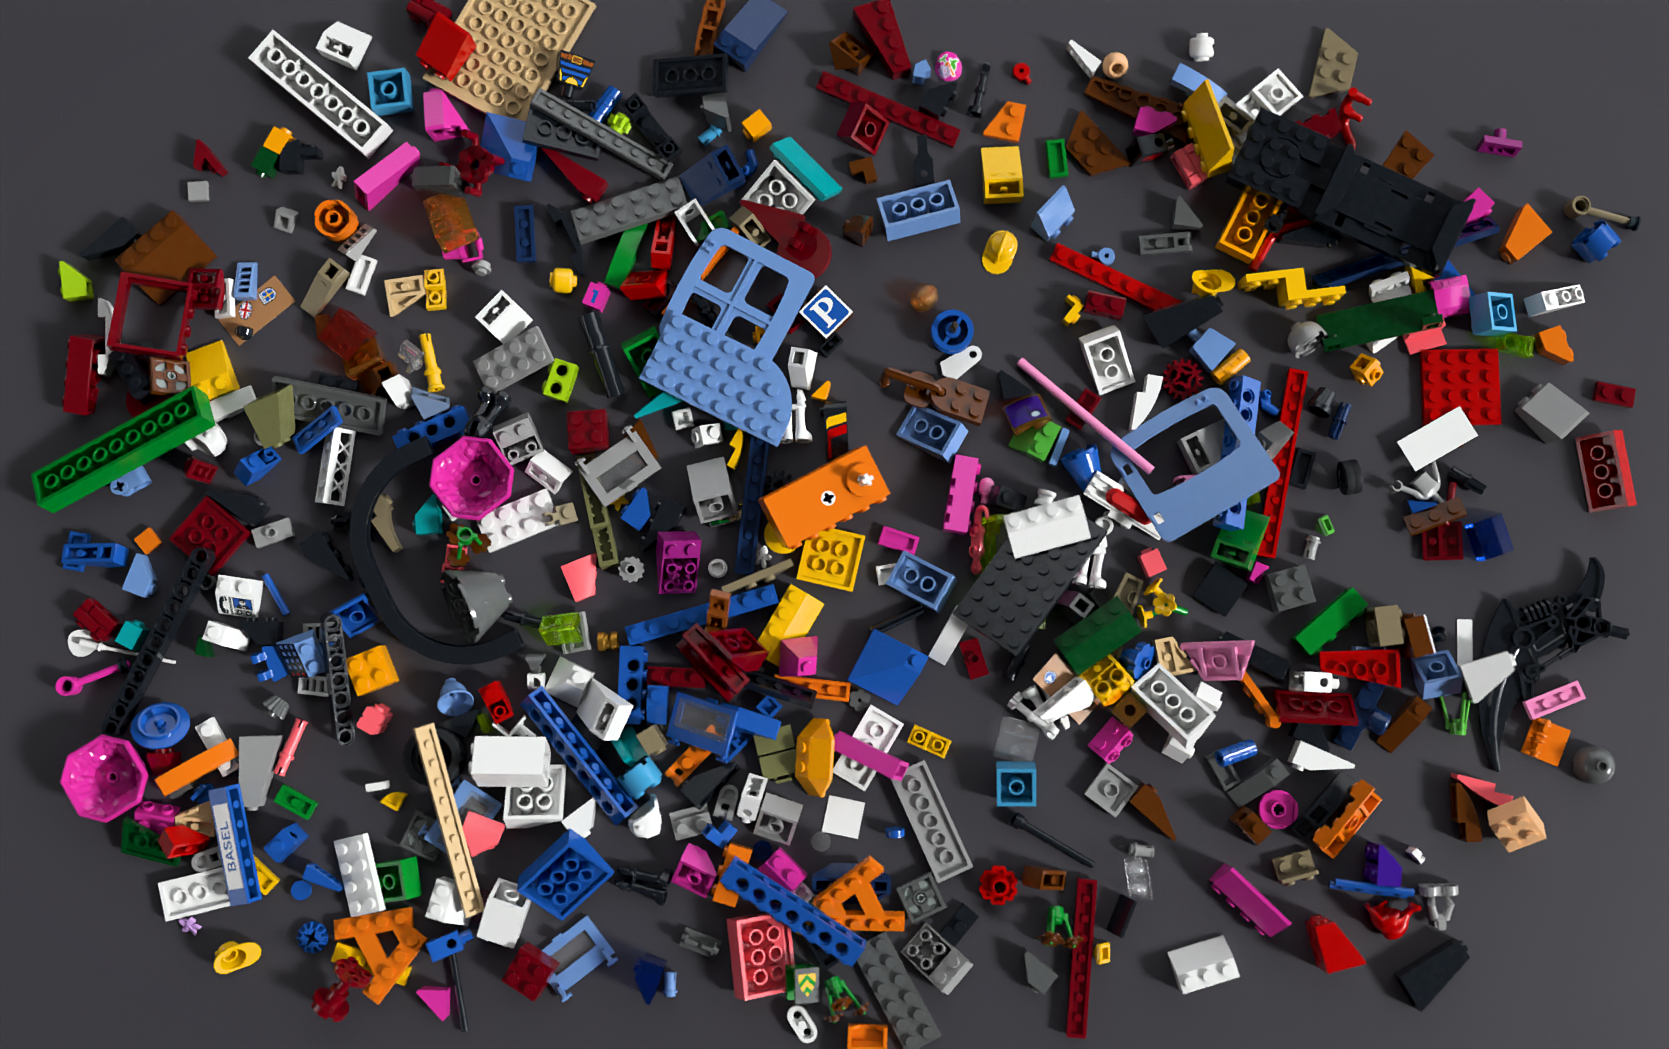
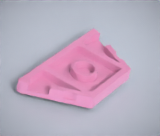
[1180,640,1255,681]

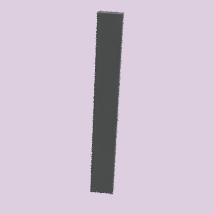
[530,88,673,181]

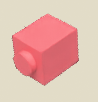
[1137,547,1167,578]

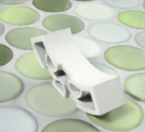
[1161,682,1222,763]

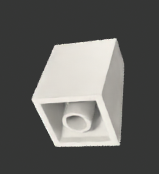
[1458,651,1516,703]
[476,878,531,949]

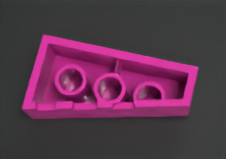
[942,455,981,535]

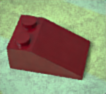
[706,628,769,672]

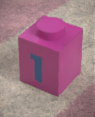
[582,281,611,313]

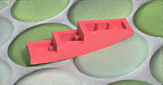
[1450,773,1513,806]

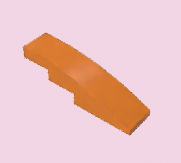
[155,738,239,797]

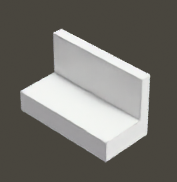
[525,450,573,494]

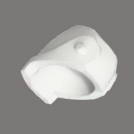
[184,422,227,457]
[628,793,662,838]

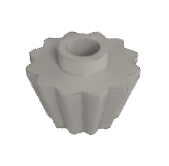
[618,556,645,583]

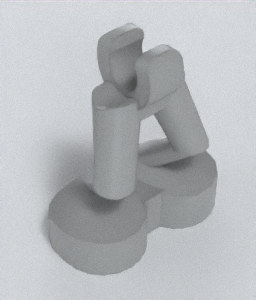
[1418,883,1458,930]

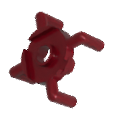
[439,129,505,197]

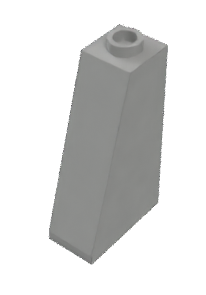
[239,735,284,811]

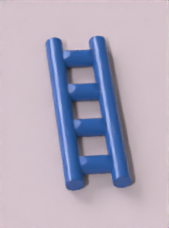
[1328,878,1415,899]

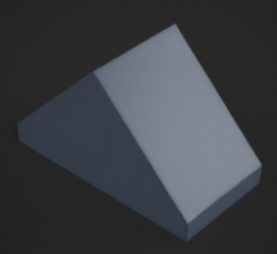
[411,387,450,419]

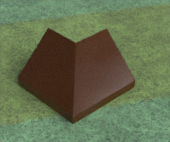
[829,31,876,76]

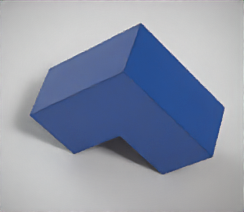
[702,820,738,849]

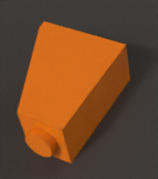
[1498,203,1552,265]

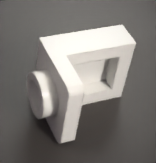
[691,423,724,448]

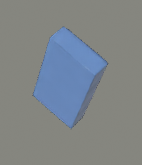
[1047,428,1070,467]

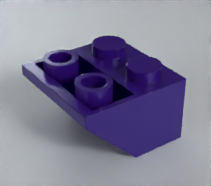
[1363,841,1402,887]

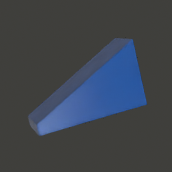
[1408,500,1437,513]

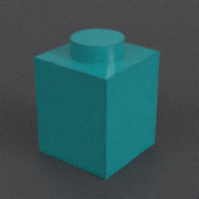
[115,619,150,650]

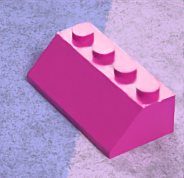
[1209,863,1291,937]

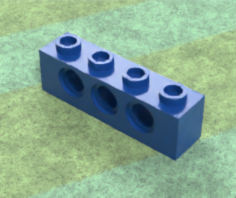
[392,405,470,449]
[618,646,648,724]

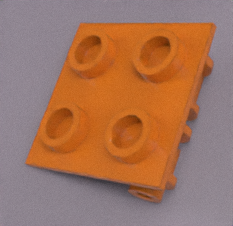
[1521,718,1571,767]

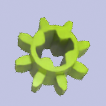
[607,112,631,134]

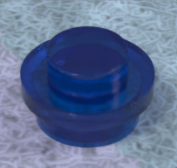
[753,840,772,860]

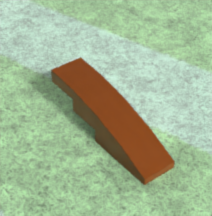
[693,0,726,56]
[704,589,731,633]

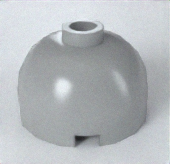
[1287,321,1328,358]

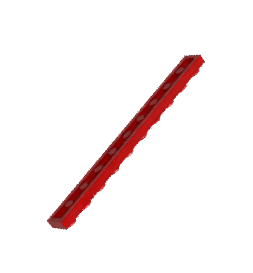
[1257,368,1309,559]

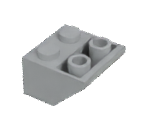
[492,412,544,465]

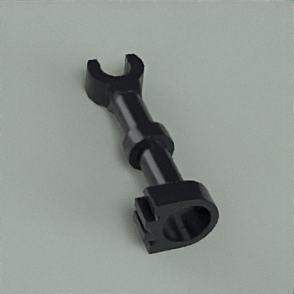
[967,60,991,119]
[1263,208,1288,233]

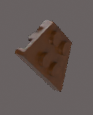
[1065,110,1131,177]

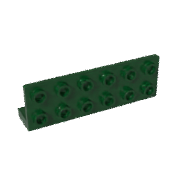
[1316,290,1444,352]

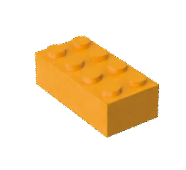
[1214,191,1279,264]

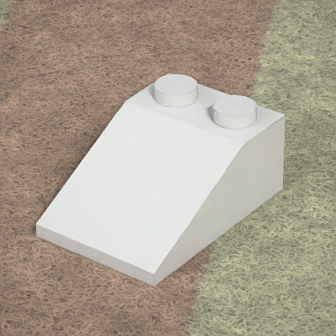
[1078,324,1135,395]

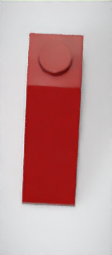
[651,214,677,270]

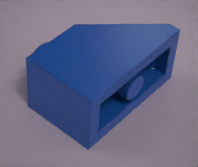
[646,685,669,725]

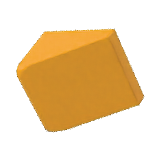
[811,381,831,402]

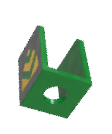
[785,963,819,1004]

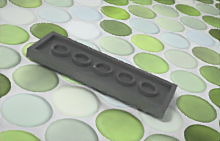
[571,176,687,245]
[271,376,387,436]
[857,931,942,1049]

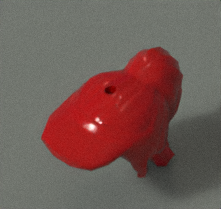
[1364,900,1422,940]

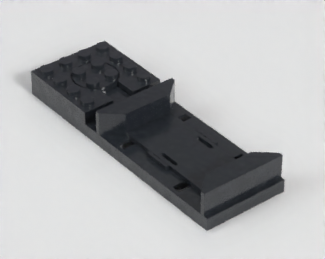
[1225,107,1476,279]

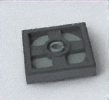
[399,810,440,862]
[895,871,947,924]

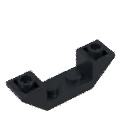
[621,92,683,163]

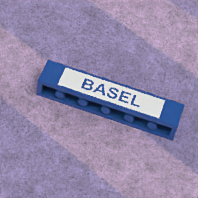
[208,783,262,907]

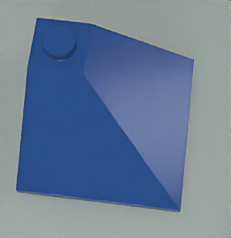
[476,112,538,181]
[847,628,929,706]

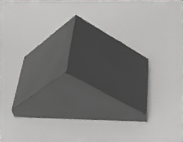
[1170,196,1204,232]

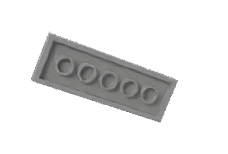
[891,760,973,883]

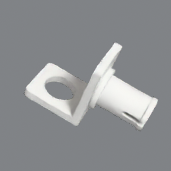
[492,714,536,737]

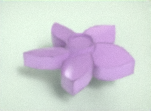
[178,917,202,936]

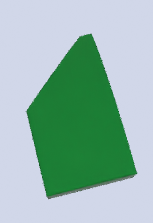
[696,210,731,243]

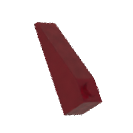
[540,147,609,204]

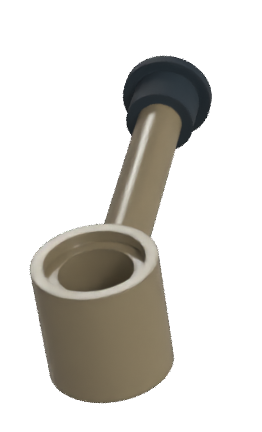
[1564,195,1641,231]

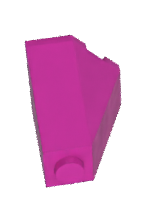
[423,88,470,142]
[779,636,818,677]

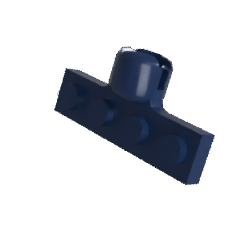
[1333,681,1391,752]

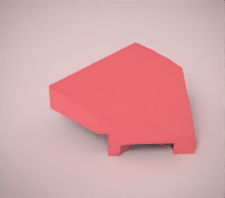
[462,811,505,858]

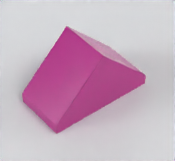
[416,986,451,1022]

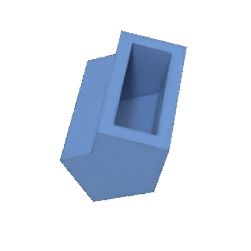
[912,59,931,85]

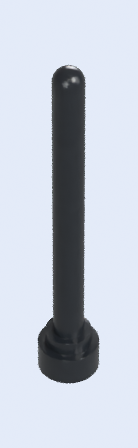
[1010,812,1095,868]

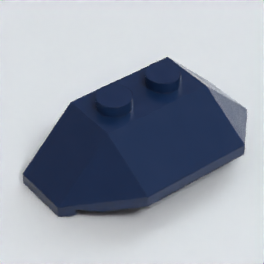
[812,863,891,904]

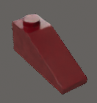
[183,455,218,484]

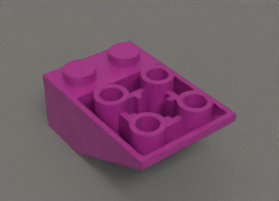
[656,531,702,594]

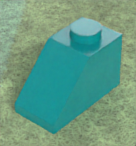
[412,494,443,536]

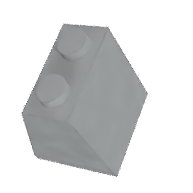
[1515,383,1590,444]
[687,457,738,524]

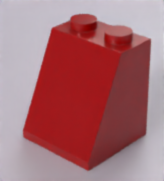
[416,12,477,82]
[1305,914,1366,974]

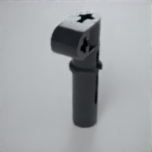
[578,310,625,399]

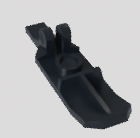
[914,135,934,188]

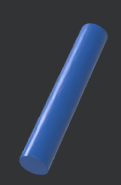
[262,574,290,616]

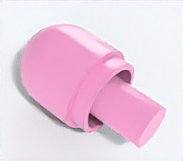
[978,477,994,505]

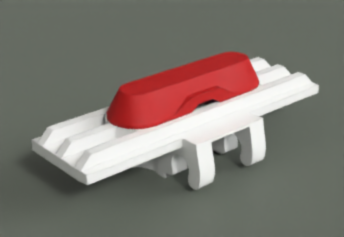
[1083,471,1164,540]

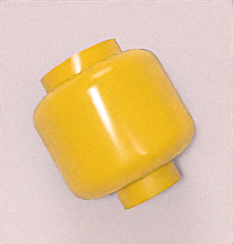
[550,268,577,293]

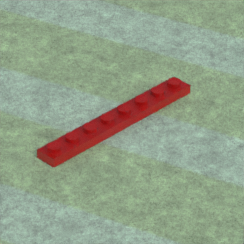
[1049,243,1183,310]

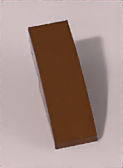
[1449,782,1482,842]

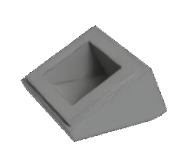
[273,207,299,233]

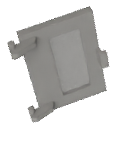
[575,425,661,507]

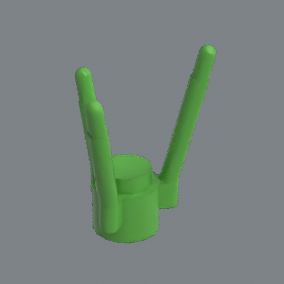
[1439,692,1470,735]

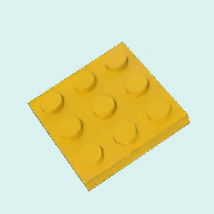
[796,528,865,592]

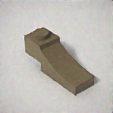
[371,493,404,553]

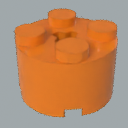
[314,200,359,243]

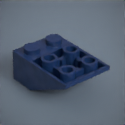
[679,144,746,207]

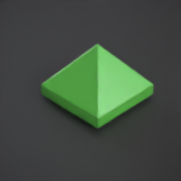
[1315,515,1335,537]

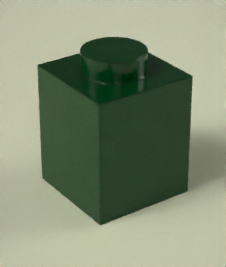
[250,146,280,179]

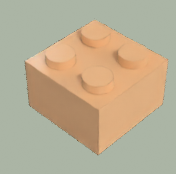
[1487,796,1546,853]

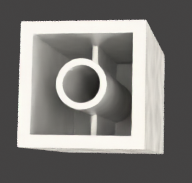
[468,736,551,787]

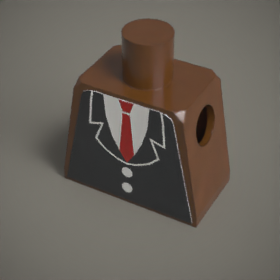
[1229,806,1272,846]

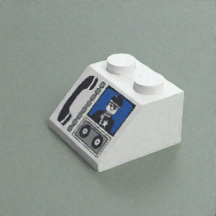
[215,575,264,618]

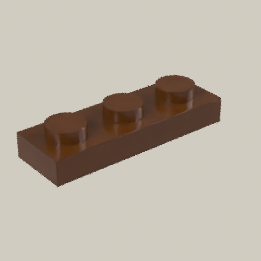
[1403,497,1467,537]

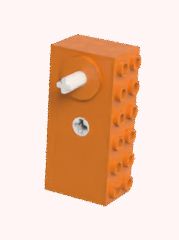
[758,445,890,549]

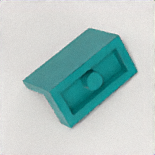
[611,725,648,768]

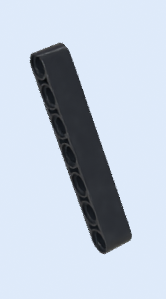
[320,612,355,746]

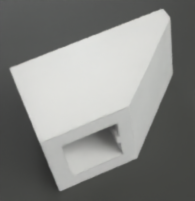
[788,347,817,390]

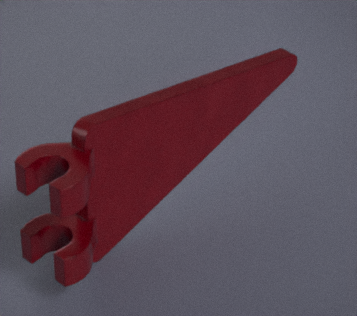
[740,200,814,251]

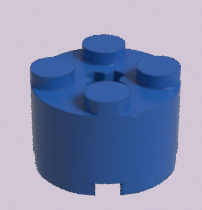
[1571,219,1621,264]

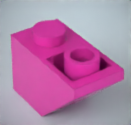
[1132,106,1177,136]

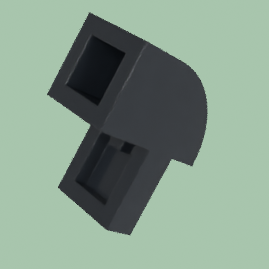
[279,140,323,175]

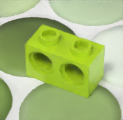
[542,358,580,404]

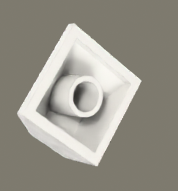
[545,656,595,708]

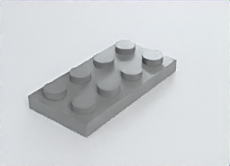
[473,326,555,394]

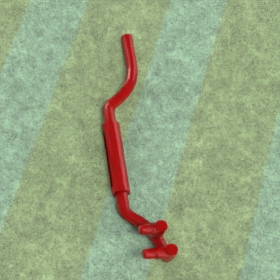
[1249,87,1372,272]

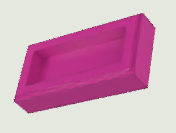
[878,526,920,555]

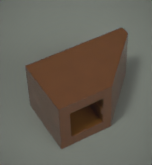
[360,361,400,395]

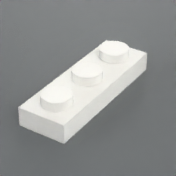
[195,717,239,777]

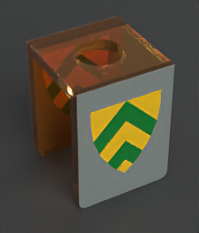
[1107,692,1148,729]

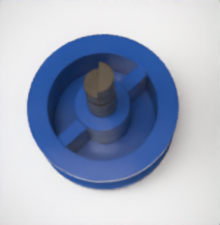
[931,309,974,354]

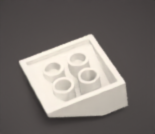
[742,160,815,214]
[503,764,566,829]

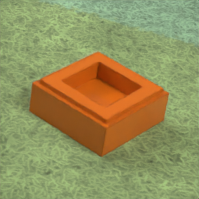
[134,527,163,554]

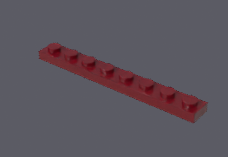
[816,71,961,149]
[1065,878,1098,1039]

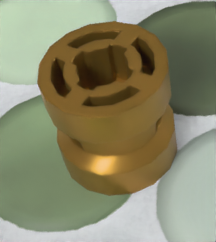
[597,631,619,651]

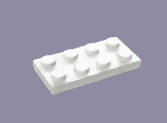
[476,488,558,553]
[833,704,904,791]
[333,833,385,917]
[158,867,230,921]

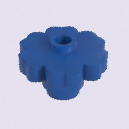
[1120,641,1155,681]

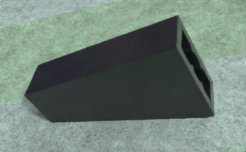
[1142,293,1224,348]
[1217,631,1291,683]
[1394,938,1470,1012]

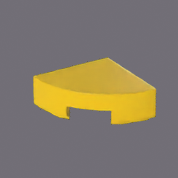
[380,792,408,812]

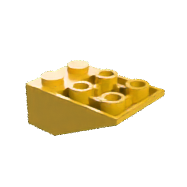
[981,146,1024,204]

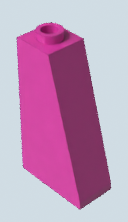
[354,142,420,211]
[834,731,910,781]

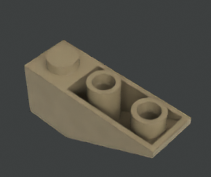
[300,258,350,318]

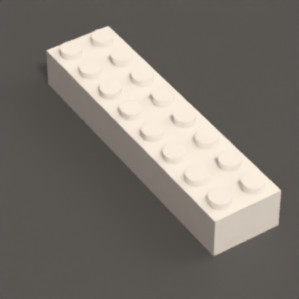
[248,30,393,159]

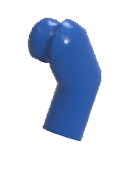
[741,149,758,177]
[1259,389,1280,417]

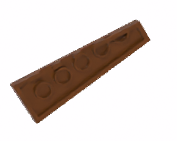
[1354,130,1435,242]

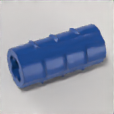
[588,85,623,123]
[1215,739,1257,767]

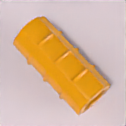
[1210,348,1251,385]

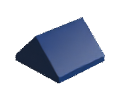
[330,593,382,639]

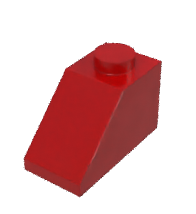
[158,825,210,859]

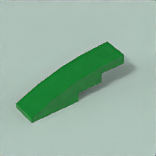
[604,222,650,291]

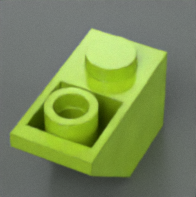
[58,261,94,302]

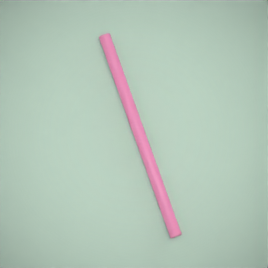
[1017,358,1155,475]

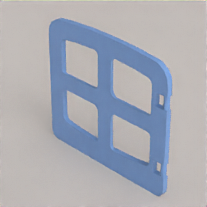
[659,228,815,360]

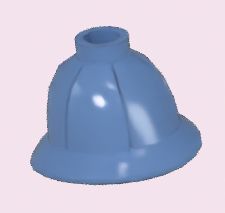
[437,678,474,716]

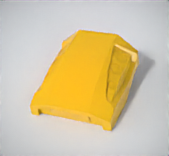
[1077,654,1134,707]

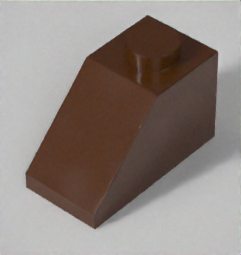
[1022,865,1067,891]

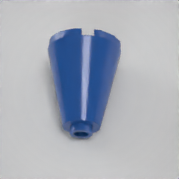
[1060,444,1102,497]

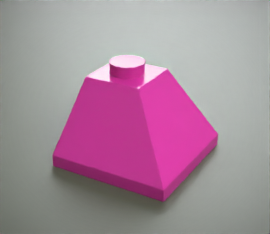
[671,843,717,898]

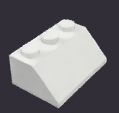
[1167,935,1240,994]

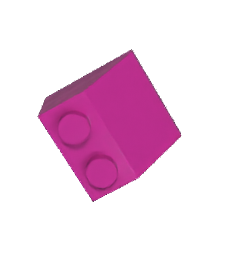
[757,846,807,892]

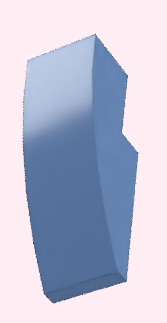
[1169,63,1227,103]

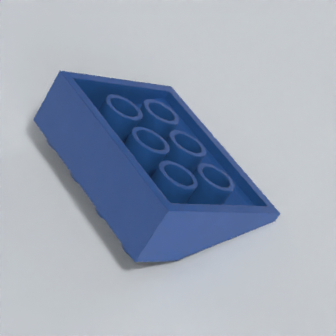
[517,828,614,921]

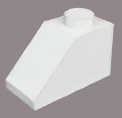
[382,374,414,409]
[202,621,251,651]
[561,798,597,838]

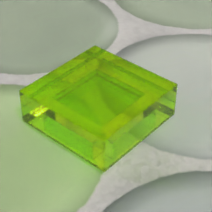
[477,713,494,734]

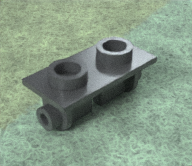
[679,927,722,959]

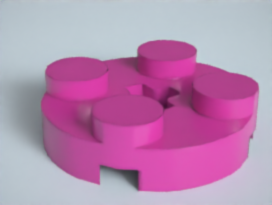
[1258,789,1298,829]

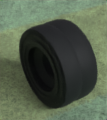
[1337,459,1363,495]

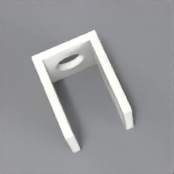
[674,198,715,246]

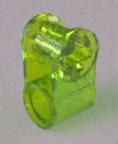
[1495,333,1537,359]

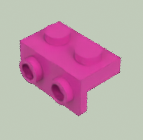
[1087,716,1134,764]
[134,801,180,835]

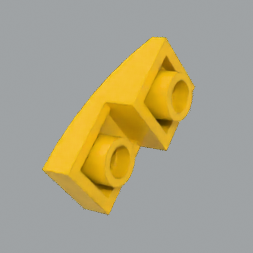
[424,269,447,311]
[907,725,952,758]

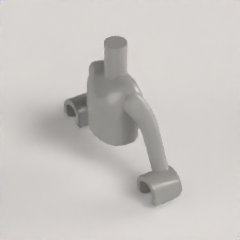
[1388,461,1444,505]

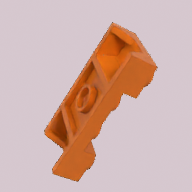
[1312,779,1382,860]
[847,1023,888,1049]

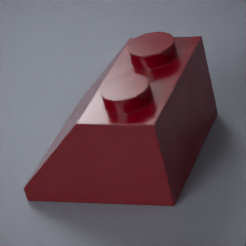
[836,102,890,156]

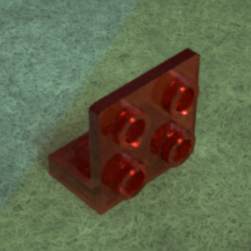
[318,308,377,361]

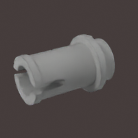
[1302,535,1321,560]
[1129,842,1154,858]

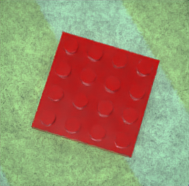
[1420,349,1502,426]

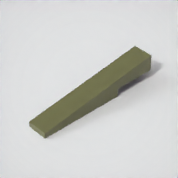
[576,453,621,570]

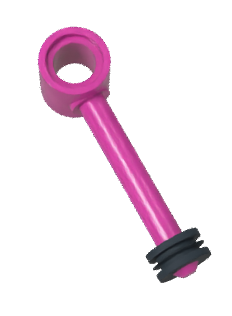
[55,657,132,696]

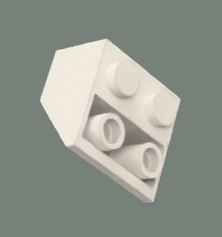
[316,21,372,70]
[475,290,533,344]

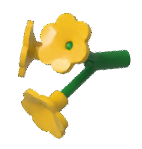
[1137,578,1188,628]

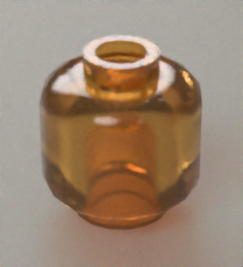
[910,283,939,311]

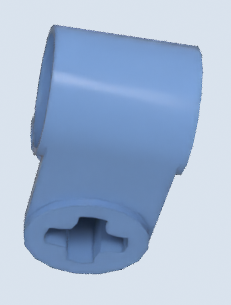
[110,465,152,496]

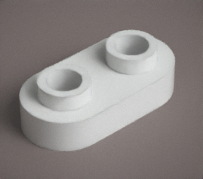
[787,1005,817,1043]

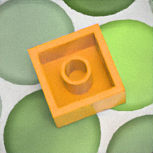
[346,645,400,696]

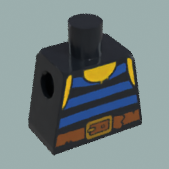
[555,50,595,99]

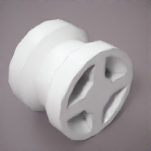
[1034,489,1056,506]

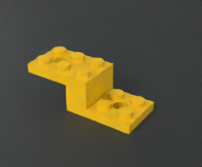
[1237,268,1346,310]

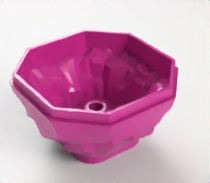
[429,436,514,521]
[60,735,149,823]

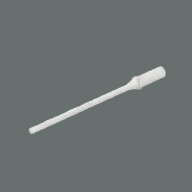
[79,639,176,664]

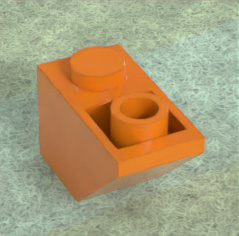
[1532,325,1574,365]

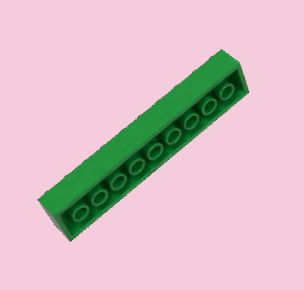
[31,385,216,514]

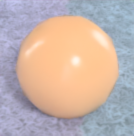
[1102,52,1128,79]

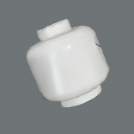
[1189,33,1214,61]

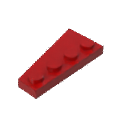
[1318,649,1401,688]

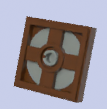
[148,357,191,396]

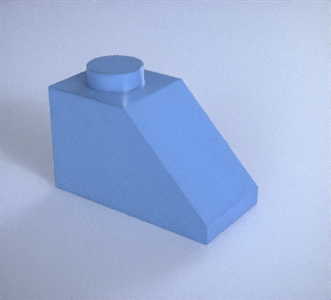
[122,553,158,598]

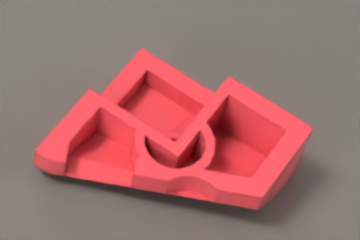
[561,553,598,602]

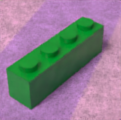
[1291,587,1368,656]

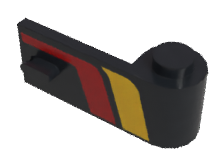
[820,401,849,460]

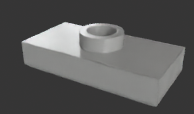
[251,518,295,548]

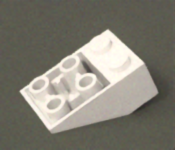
[576,678,633,740]

